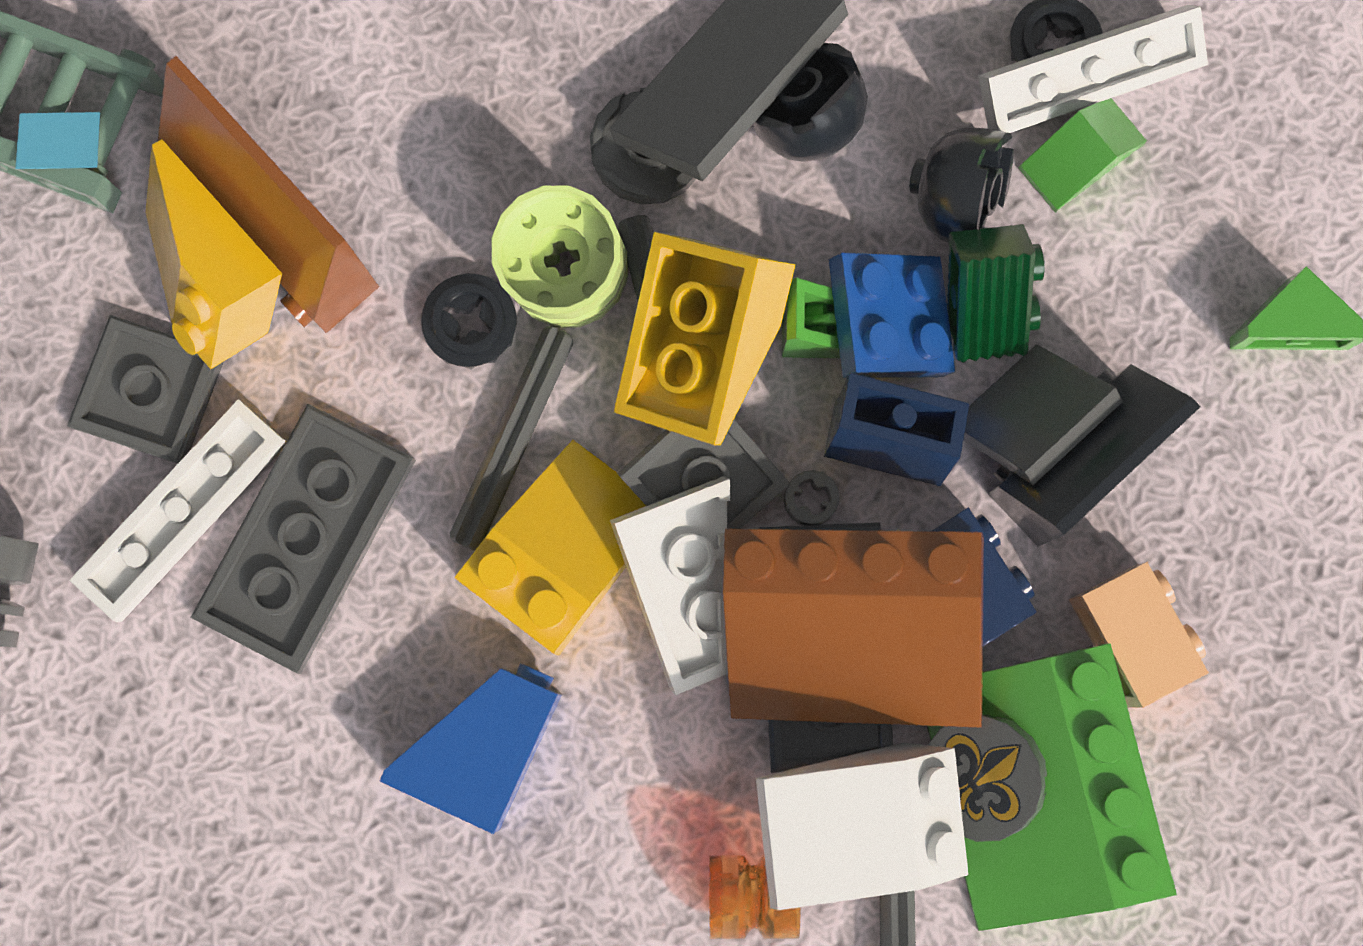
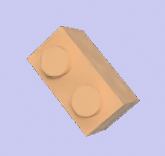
[1069,562,1209,708]

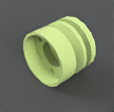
[492,185,628,328]

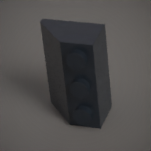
[988,364,1201,547]

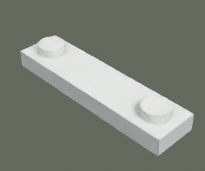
[978,5,1208,133]
[69,399,287,622]

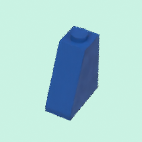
[379,663,562,834]

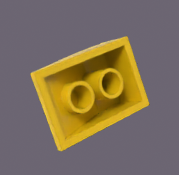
[145,139,282,369]
[614,232,795,445]
[454,439,646,656]

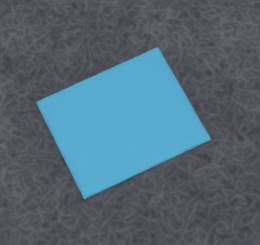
[15,112,100,169]

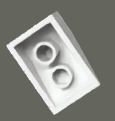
[756,743,968,910]

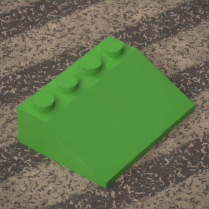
[927,643,1177,931]

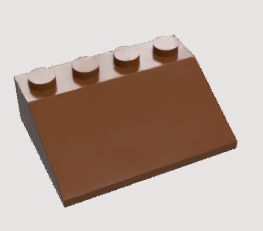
[157,56,379,333]
[723,529,984,728]

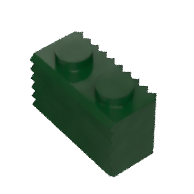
[947,224,1045,363]

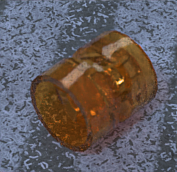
[709,855,801,939]

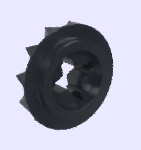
[1008,0,1103,62]
[421,273,518,370]

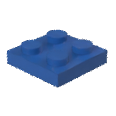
[828,253,956,378]

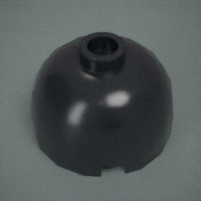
[752,43,868,162]
[909,128,1014,243]

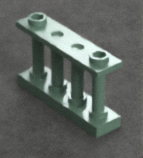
[0,11,164,213]

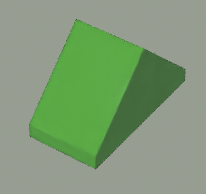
[1019,98,1147,213]
[1230,266,1363,350]
[782,278,840,359]

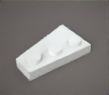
[610,476,730,695]

